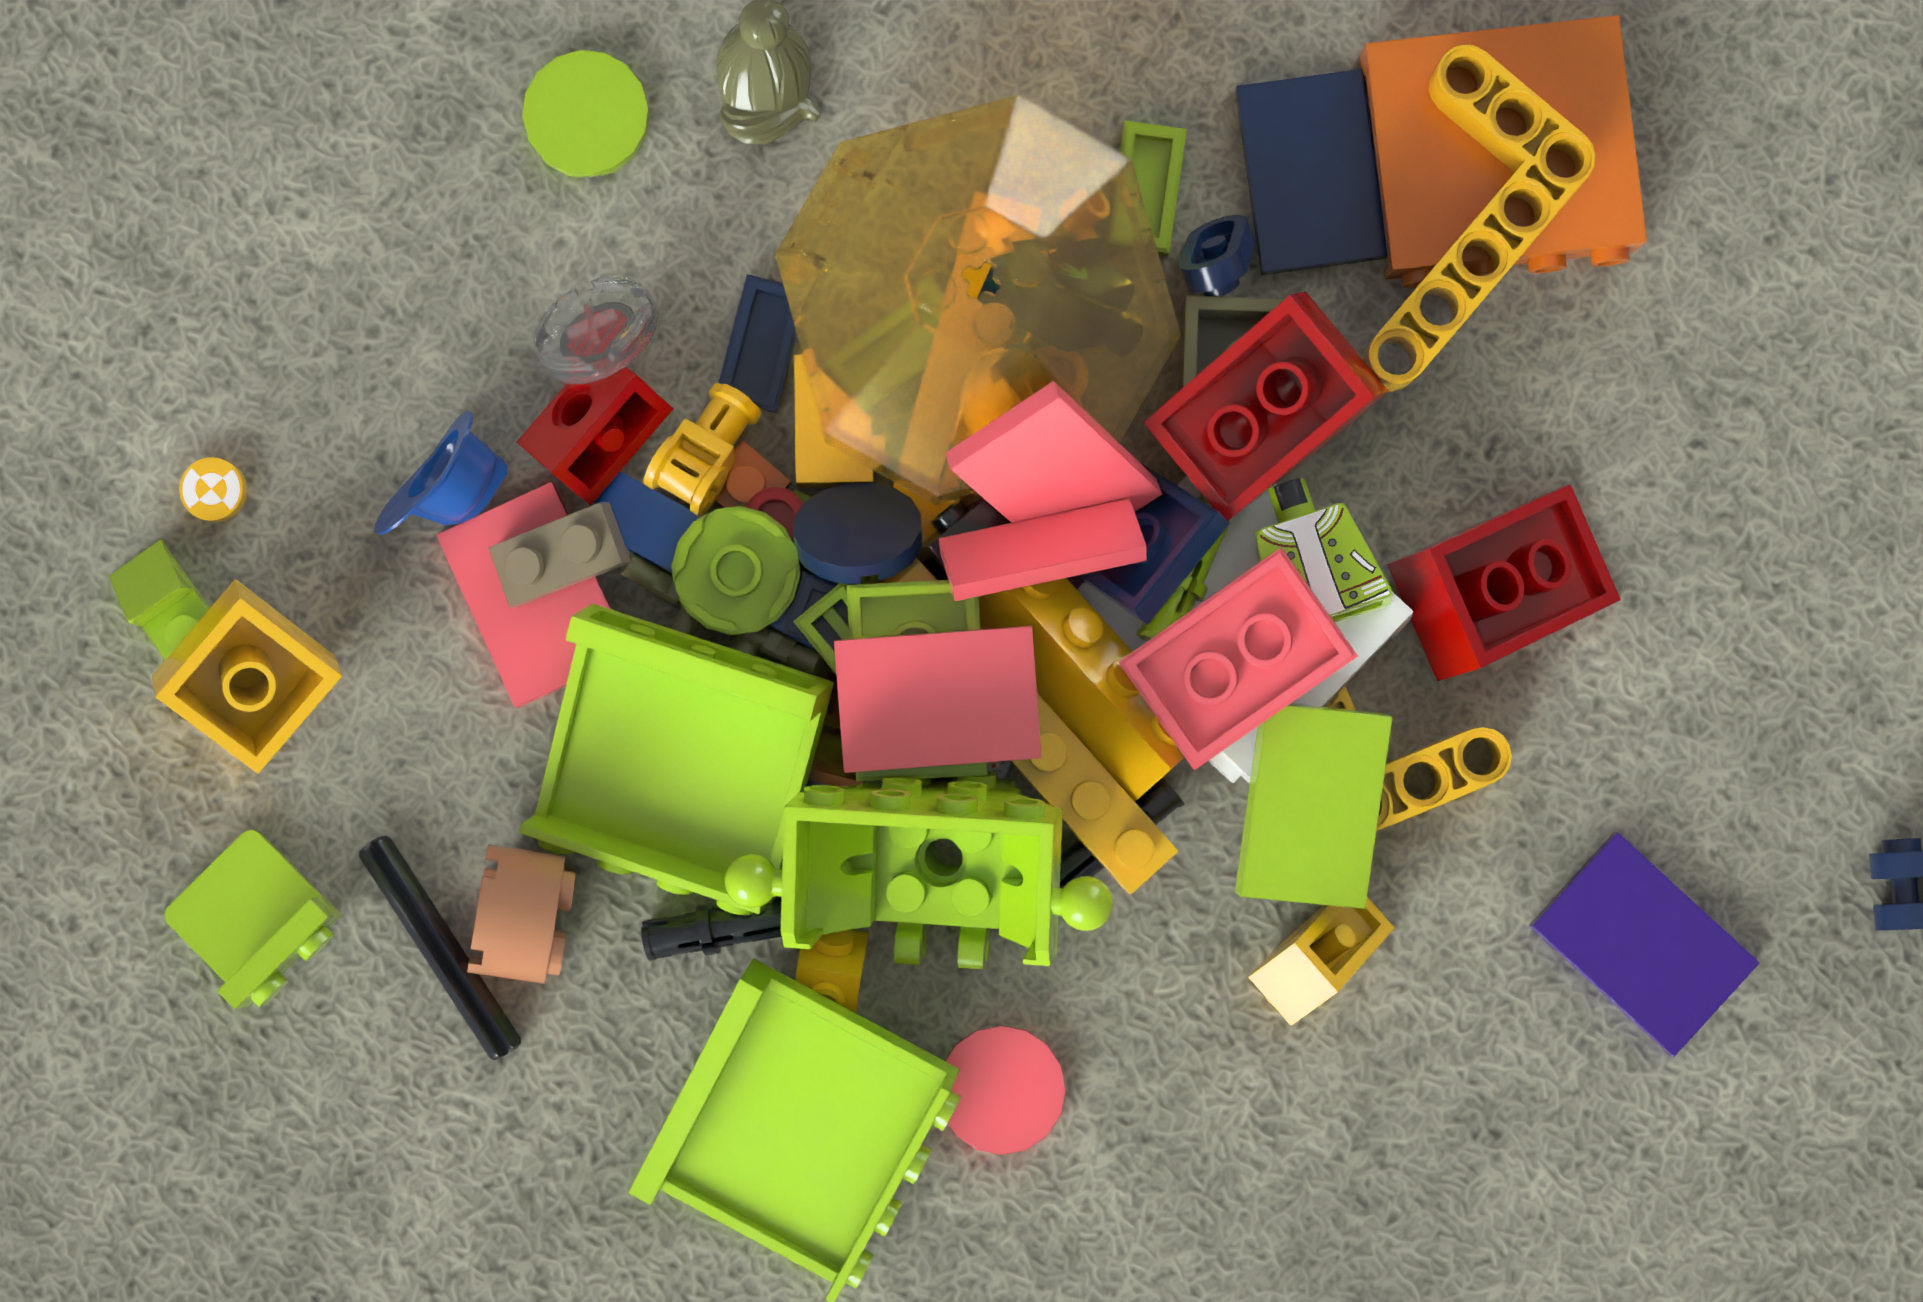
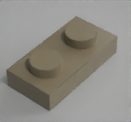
[488,502,631,608]

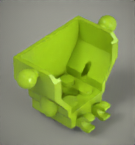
[725,771,1113,970]

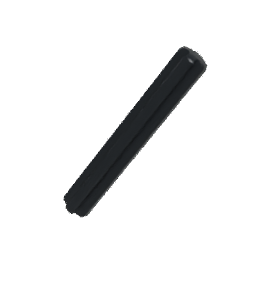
[359,836,521,1060]

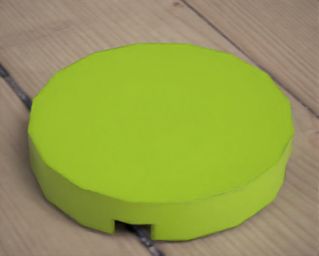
[522,50,649,178]
[671,506,802,635]

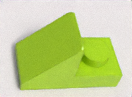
[109,539,210,660]

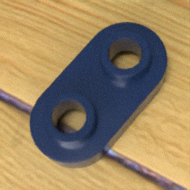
[1179,215,1255,297]

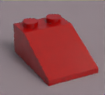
[1143,291,1389,522]
[1387,484,1621,682]

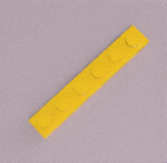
[897,561,1179,895]

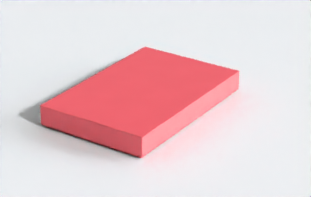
[945,381,1162,523]
[436,482,611,709]
[1118,548,1358,770]
[834,625,1042,773]

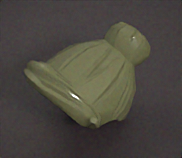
[715,0,821,145]

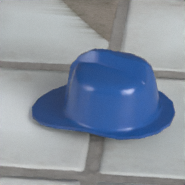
[374,411,508,536]

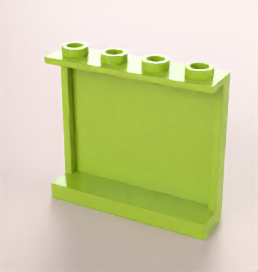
[519,604,834,915]
[628,958,961,1302]

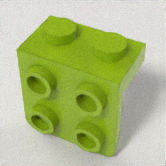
[164,830,342,1010]

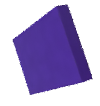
[1528,832,1760,1057]

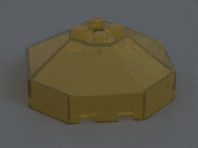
[775,95,1181,506]

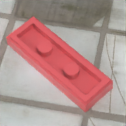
[939,498,1147,601]

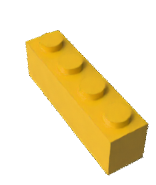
[979,578,1184,801]

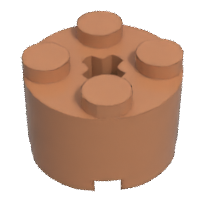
[467,844,576,984]

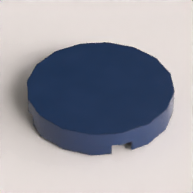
[793,482,922,584]

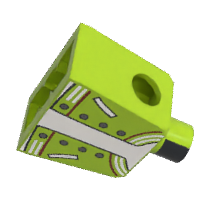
[1255,478,1393,623]

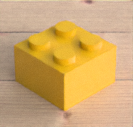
[152,579,342,774]

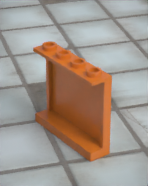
[1359,15,1647,288]

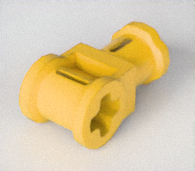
[643,383,762,517]

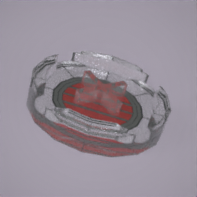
[534,276,658,384]

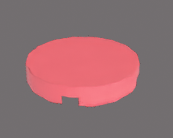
[945,1025,1066,1155]

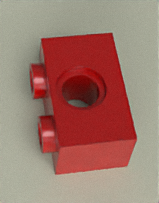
[516,358,674,506]

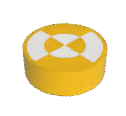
[179,457,247,522]

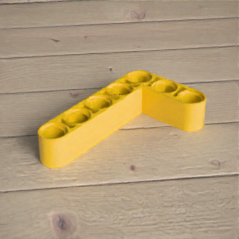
[1362,45,1596,392]
[1324,686,1512,832]

